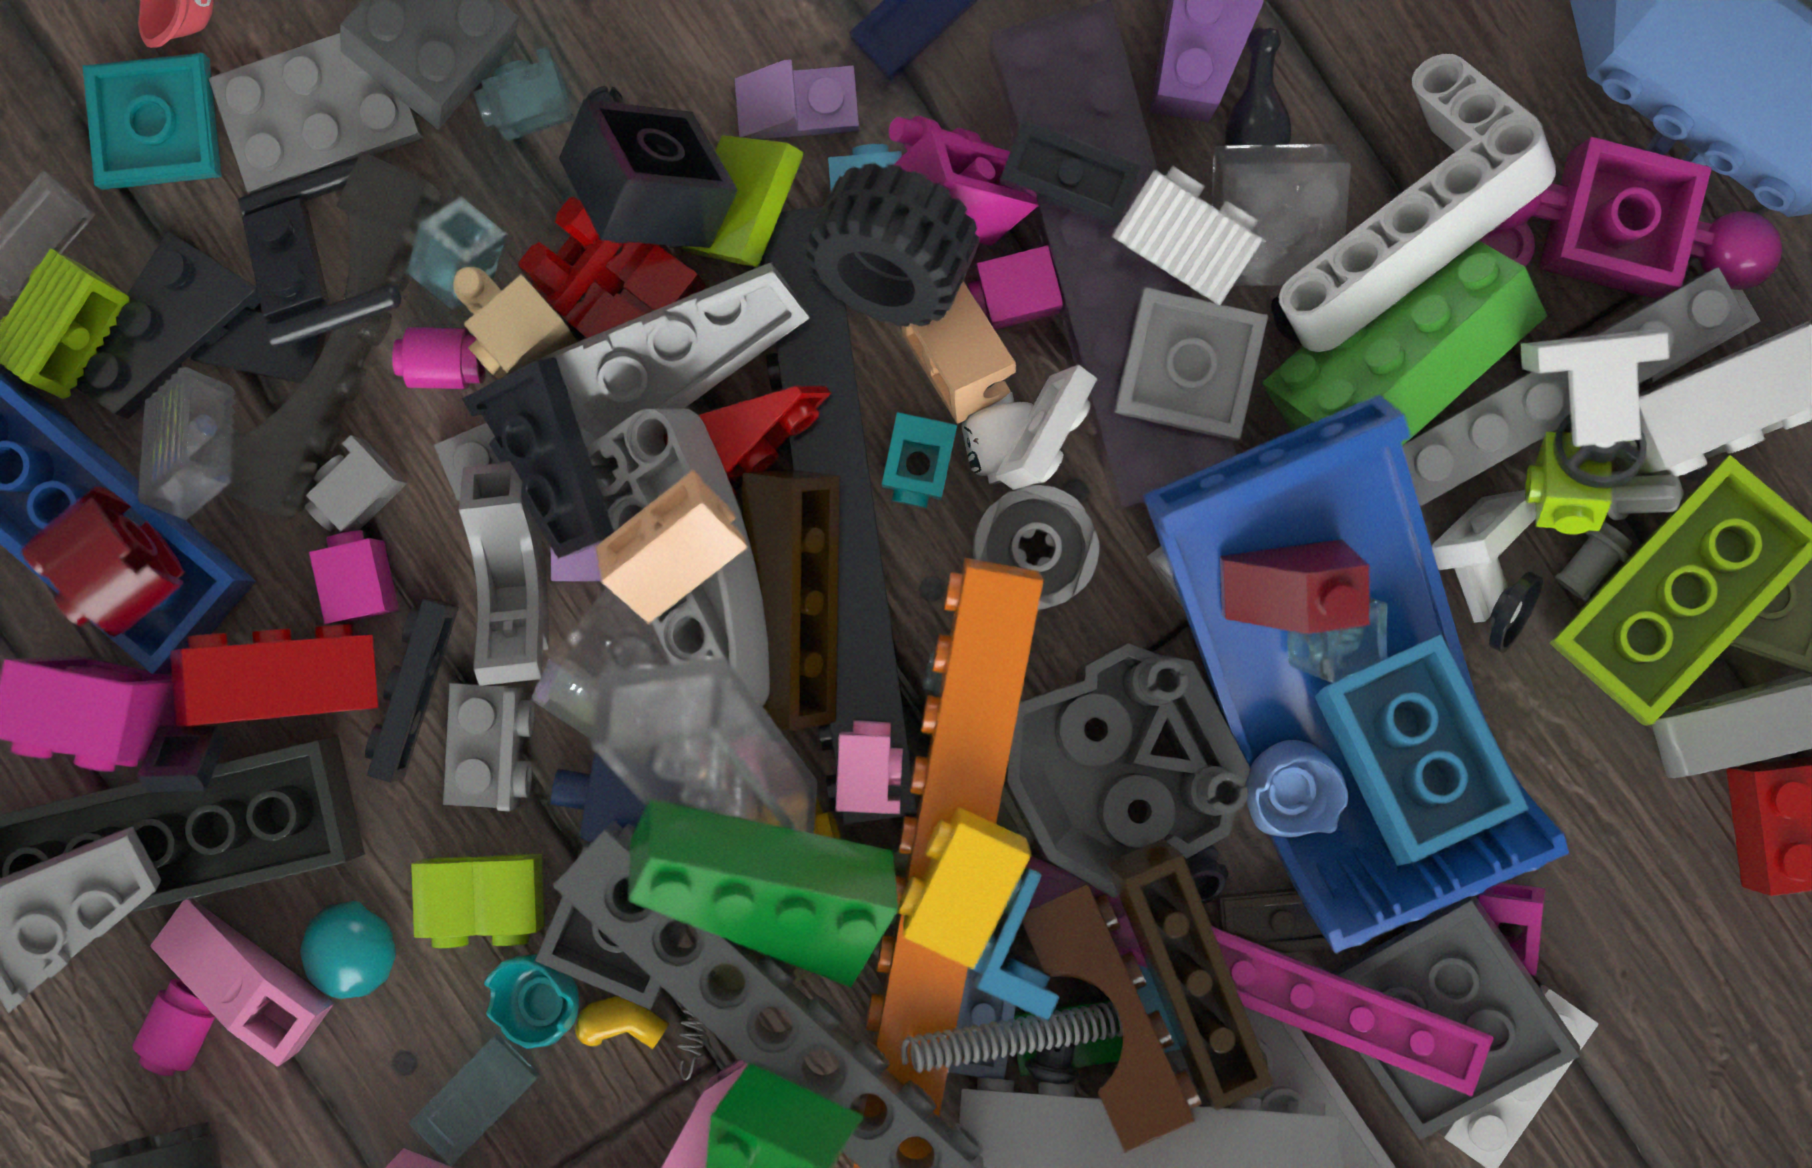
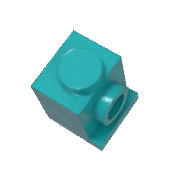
[882,412,957,508]

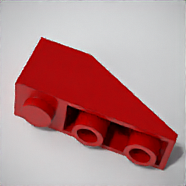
[664,386,831,501]

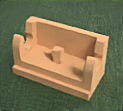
[901,281,1016,424]
[596,470,747,624]

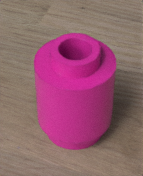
[392,327,486,389]
[132,979,215,1076]

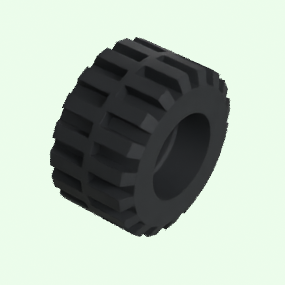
[805,163,979,327]

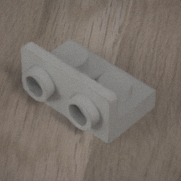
[443,683,535,811]

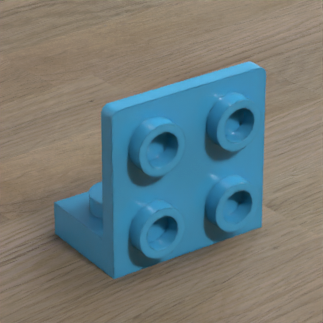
[970,868,1059,1020]

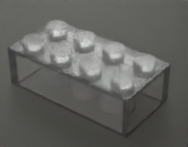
[591,656,817,834]

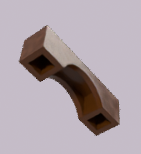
[1021,884,1202,1153]

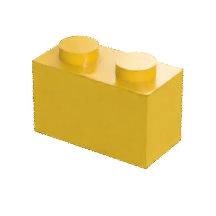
[897,807,1030,969]

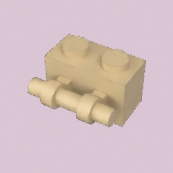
[453,267,578,379]

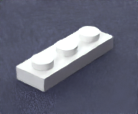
[1438,985,1598,1168]

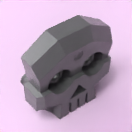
[1004,643,1251,898]

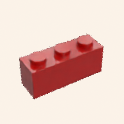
[170,624,378,726]

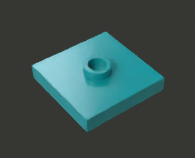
[82,53,222,190]

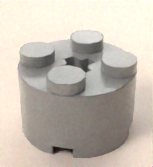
[972,485,1099,610]

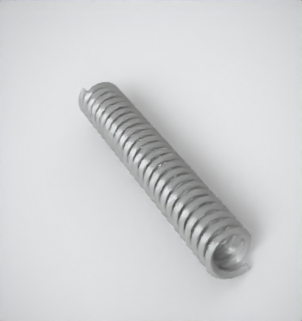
[901,1001,1123,1073]

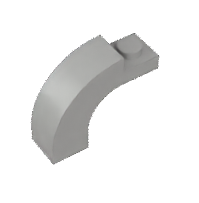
[459,462,549,686]

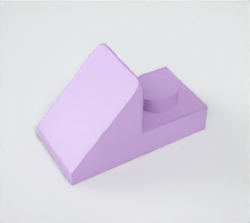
[735,59,859,139]

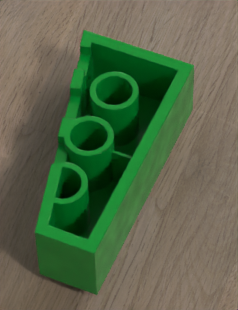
[629,799,898,988]
[705,1063,864,1168]

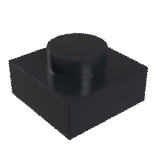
[137,725,226,792]

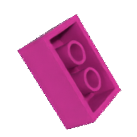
[0,656,176,771]

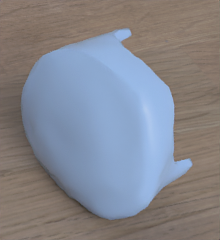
[1245,740,1348,837]

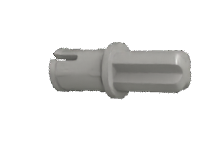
[1607,471,1684,520]

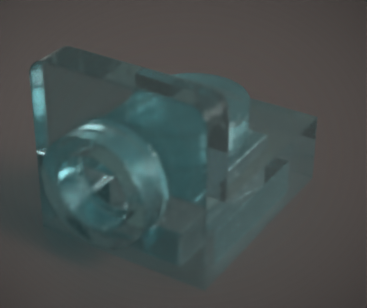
[1287,597,1387,683]

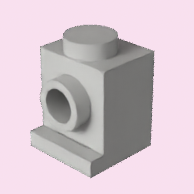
[305,435,408,532]

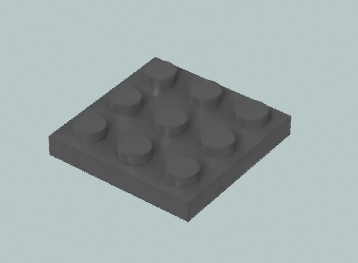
[1331,896,1580,1140]

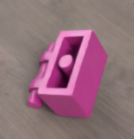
[889,116,1038,246]

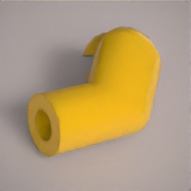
[575,996,670,1049]

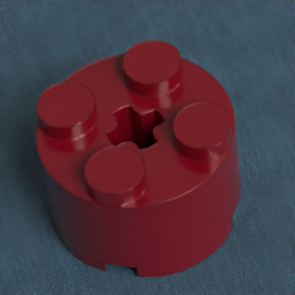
[21,486,184,637]

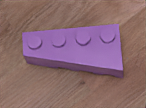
[1150,0,1264,122]

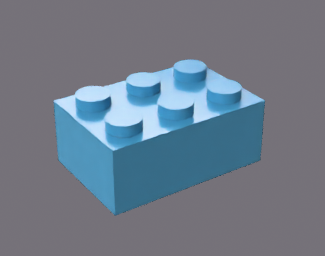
[1314,635,1529,866]

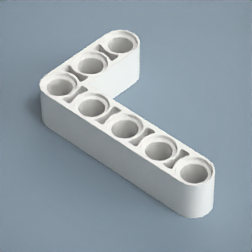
[1279,54,1556,352]

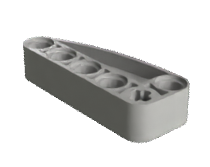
[587,408,770,721]
[1651,672,1812,778]

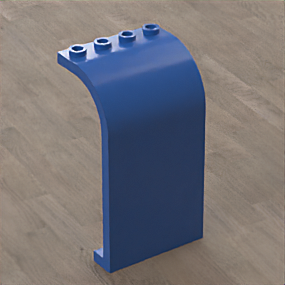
[1143,395,1569,953]

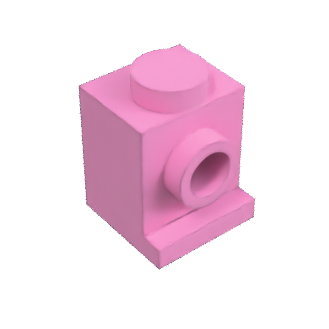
[836,721,902,814]

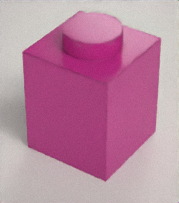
[967,245,1063,330]
[309,530,400,624]

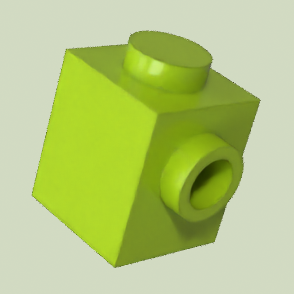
[1525,431,1612,534]

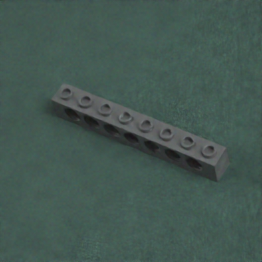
[553,821,984,1168]

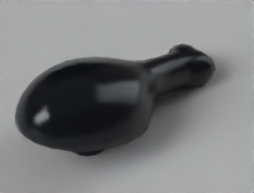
[1225,28,1291,184]

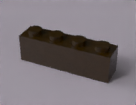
[741,469,840,731]
[1106,839,1274,1110]

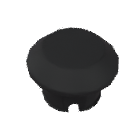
[1025,1034,1079,1084]

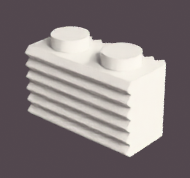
[1112,166,1263,305]

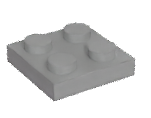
[1114,287,1268,441]

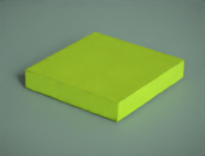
[679,135,804,268]

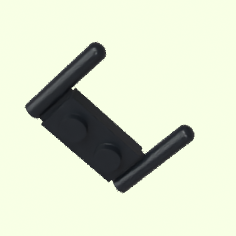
[238,158,402,349]

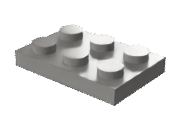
[208,33,424,194]

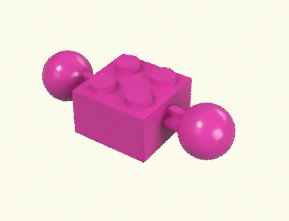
[1494,137,1782,299]

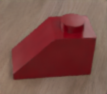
[1220,539,1370,634]

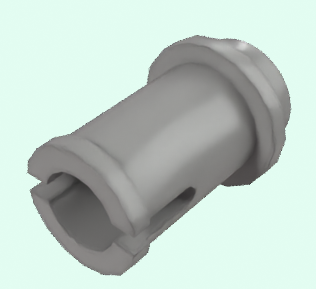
[1554,522,1632,602]

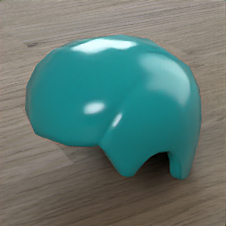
[300,901,396,999]
[484,954,579,1049]

